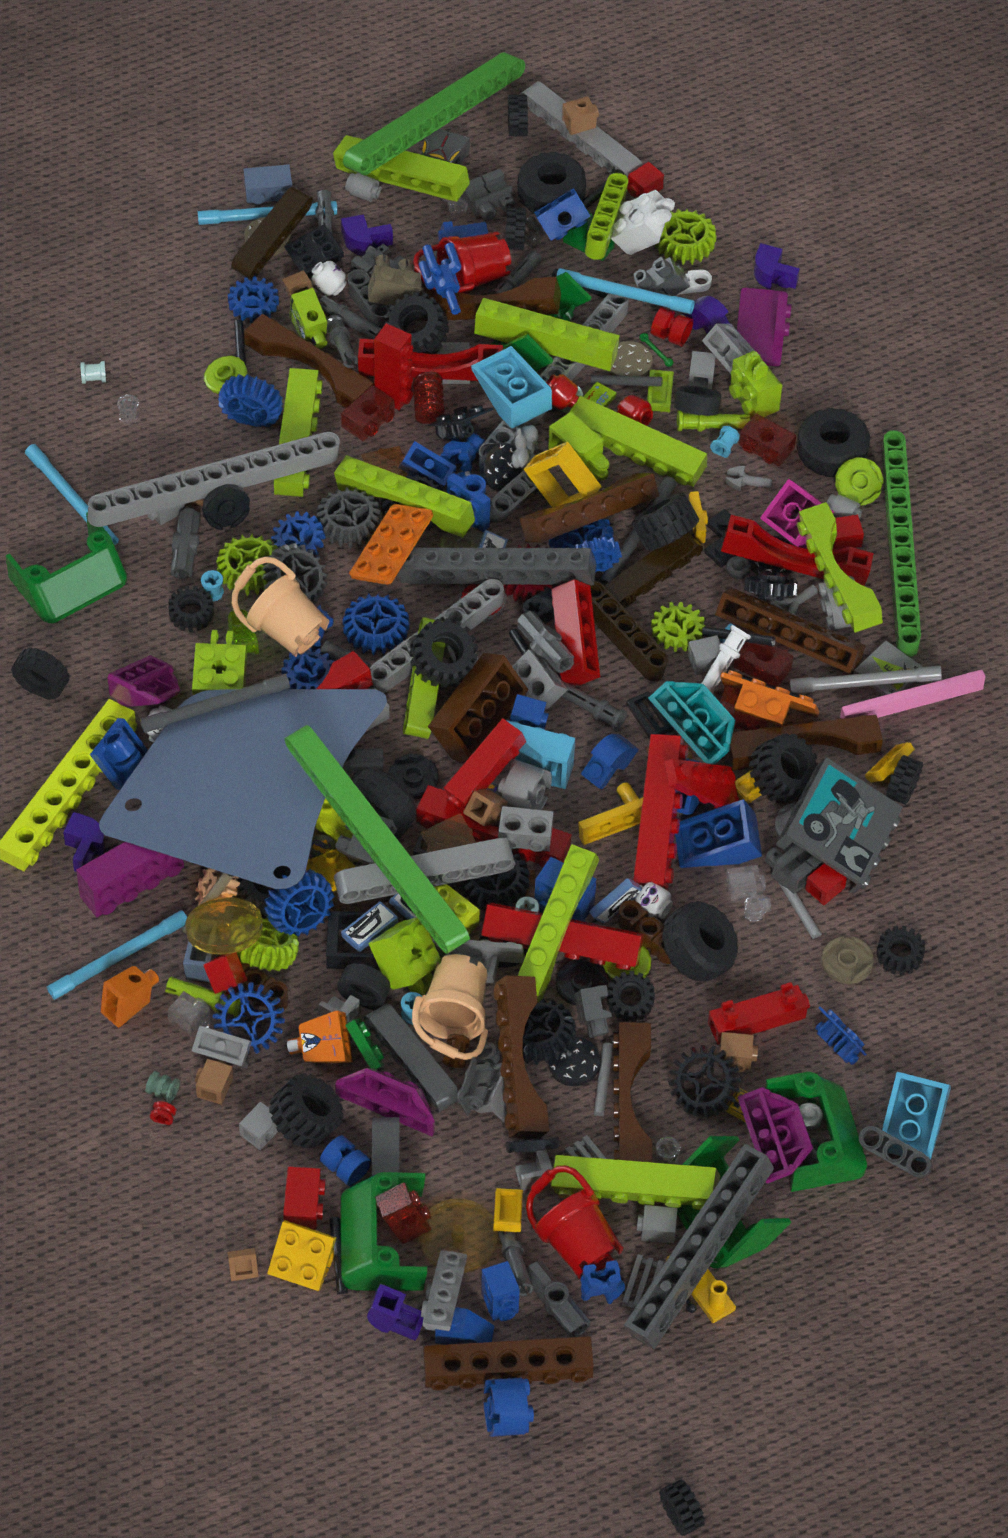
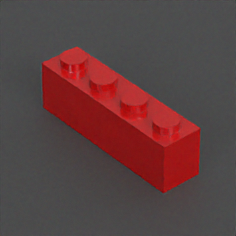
[374,323,413,410]
[552,579,600,686]

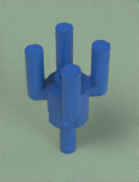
[418,243,462,315]

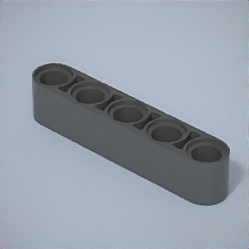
[364,1003,459,1113]

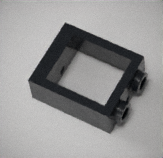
[326,911,397,970]

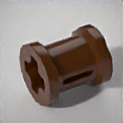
[442,1034,470,1069]

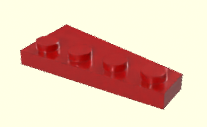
[664,758,739,809]

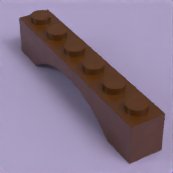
[420,277,561,322]
[244,314,373,414]
[519,473,659,543]
[728,715,883,771]
[494,975,549,1139]
[613,1022,652,1163]

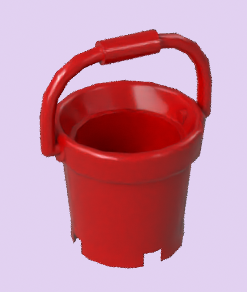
[413,232,512,294]
[526,1165,624,1279]

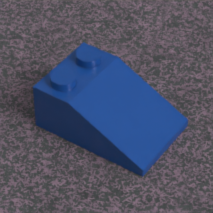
[675,799,762,868]

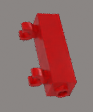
[444,718,526,809]
[708,982,810,1045]

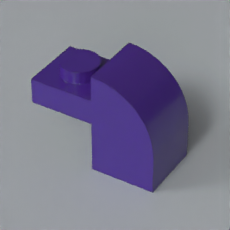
[341,214,393,256]
[754,243,800,290]
[682,296,730,334]
[63,812,105,872]
[367,1284,424,1341]

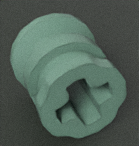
[145,1071,180,1104]

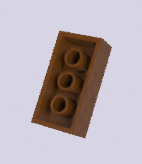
[428,652,529,762]

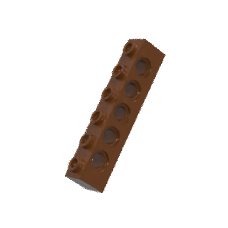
[715,588,866,673]
[423,1336,594,1391]

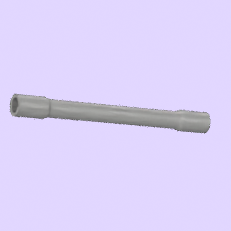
[790,666,942,693]

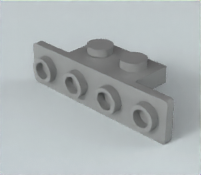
[431,936,525,983]
[421,1250,467,1331]

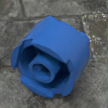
[483,1378,534,1437]

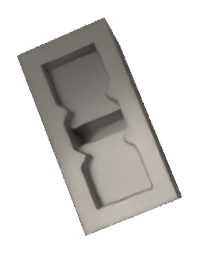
[702,324,755,374]
[512,649,568,709]
[498,806,554,852]

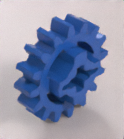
[228,276,279,323]
[271,511,326,555]
[575,537,622,573]
[281,648,334,689]

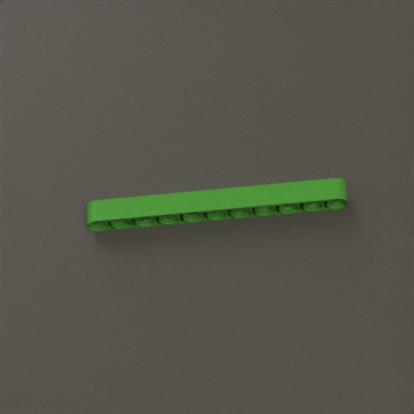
[343,52,525,175]
[882,430,921,657]
[284,725,470,954]

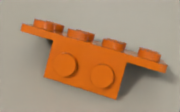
[349,504,433,585]
[720,670,819,726]

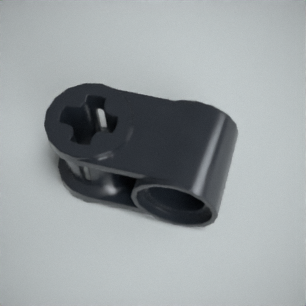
[523,587,555,624]

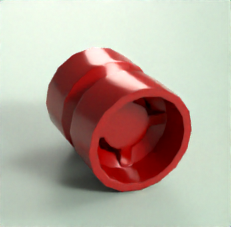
[651,307,694,347]

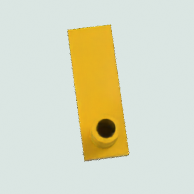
[578,782,643,845]
[666,1255,736,1323]

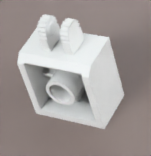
[611,190,675,255]

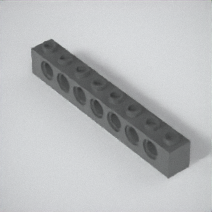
[397,548,596,585]
[624,1144,774,1349]

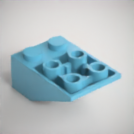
[507,721,575,789]

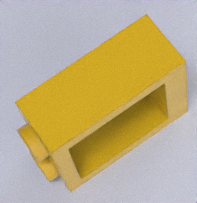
[524,441,602,507]

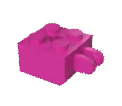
[760,479,834,549]

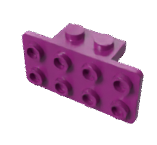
[737,288,792,366]

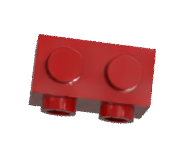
[283,1167,326,1230]

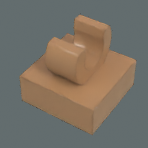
[227,1248,259,1281]

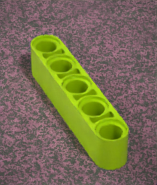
[585,173,628,260]
[403,617,445,739]

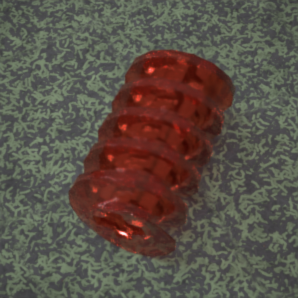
[413,372,445,424]

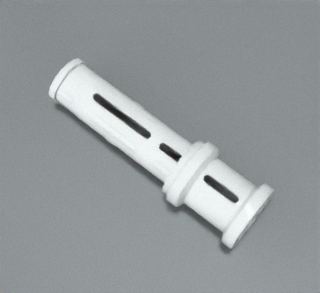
[701,625,751,694]

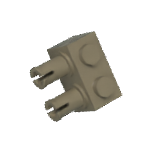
[368,255,421,306]

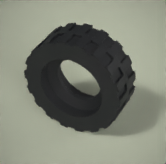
[11,647,70,700]

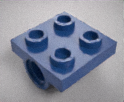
[447,473,490,532]
[90,718,148,790]

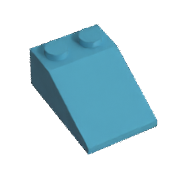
[471,346,552,429]
[882,1072,951,1163]

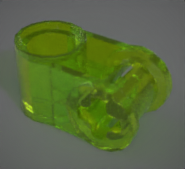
[228,609,259,654]

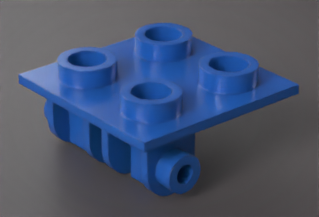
[815,1007,867,1065]

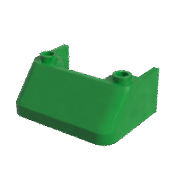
[491,272,592,372]
[5,512,127,623]
[765,1072,867,1192]
[677,1136,792,1268]
[340,1172,427,1291]

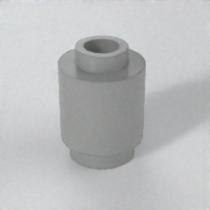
[345,173,381,202]
[827,494,862,519]

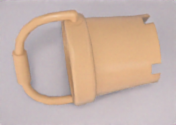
[232,557,329,657]
[412,954,488,1060]

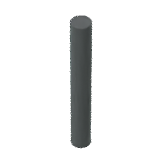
[591,375,663,387]

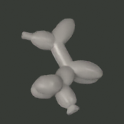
[512,425,539,471]

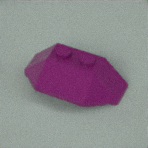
[107,655,180,707]
[335,1068,435,1136]
[738,1087,813,1184]

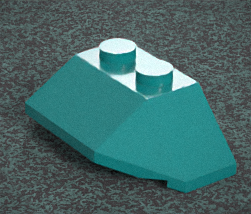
[648,681,735,764]

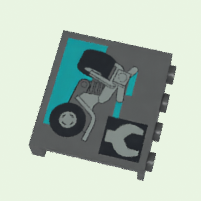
[776,757,903,894]

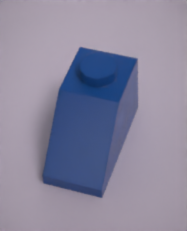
[398,441,456,487]
[435,1307,495,1345]

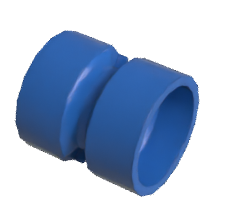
[320,1135,372,1186]

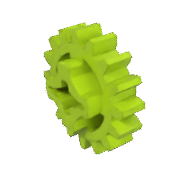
[651,602,705,652]

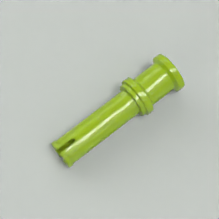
[677,410,750,432]
[165,976,246,1017]

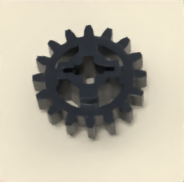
[744,571,798,601]

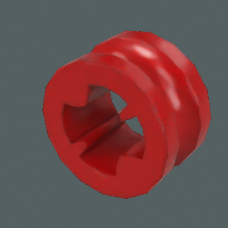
[150,1101,177,1125]

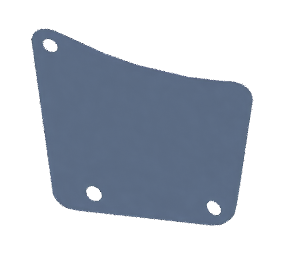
[99,689,387,889]

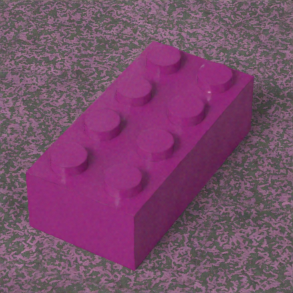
[76,842,184,918]

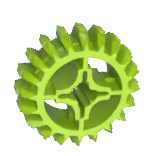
[655,208,717,265]
[216,534,282,596]
[228,916,299,971]

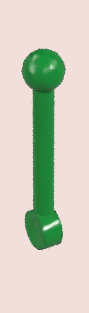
[639,333,674,367]

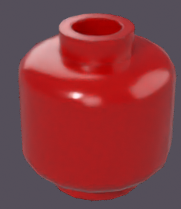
[546,374,579,410]
[617,395,653,426]

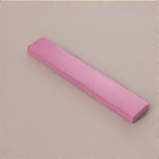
[840,670,986,719]

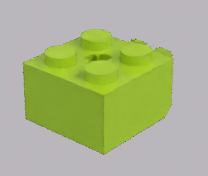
[729,351,782,421]
[548,412,609,481]
[192,630,247,695]
[368,917,441,996]

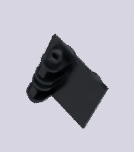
[284,224,344,278]
[428,405,494,439]

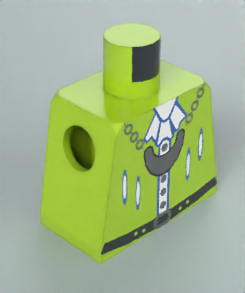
[289,288,328,349]

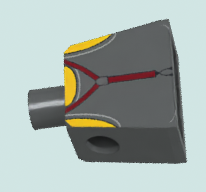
[422,129,470,164]

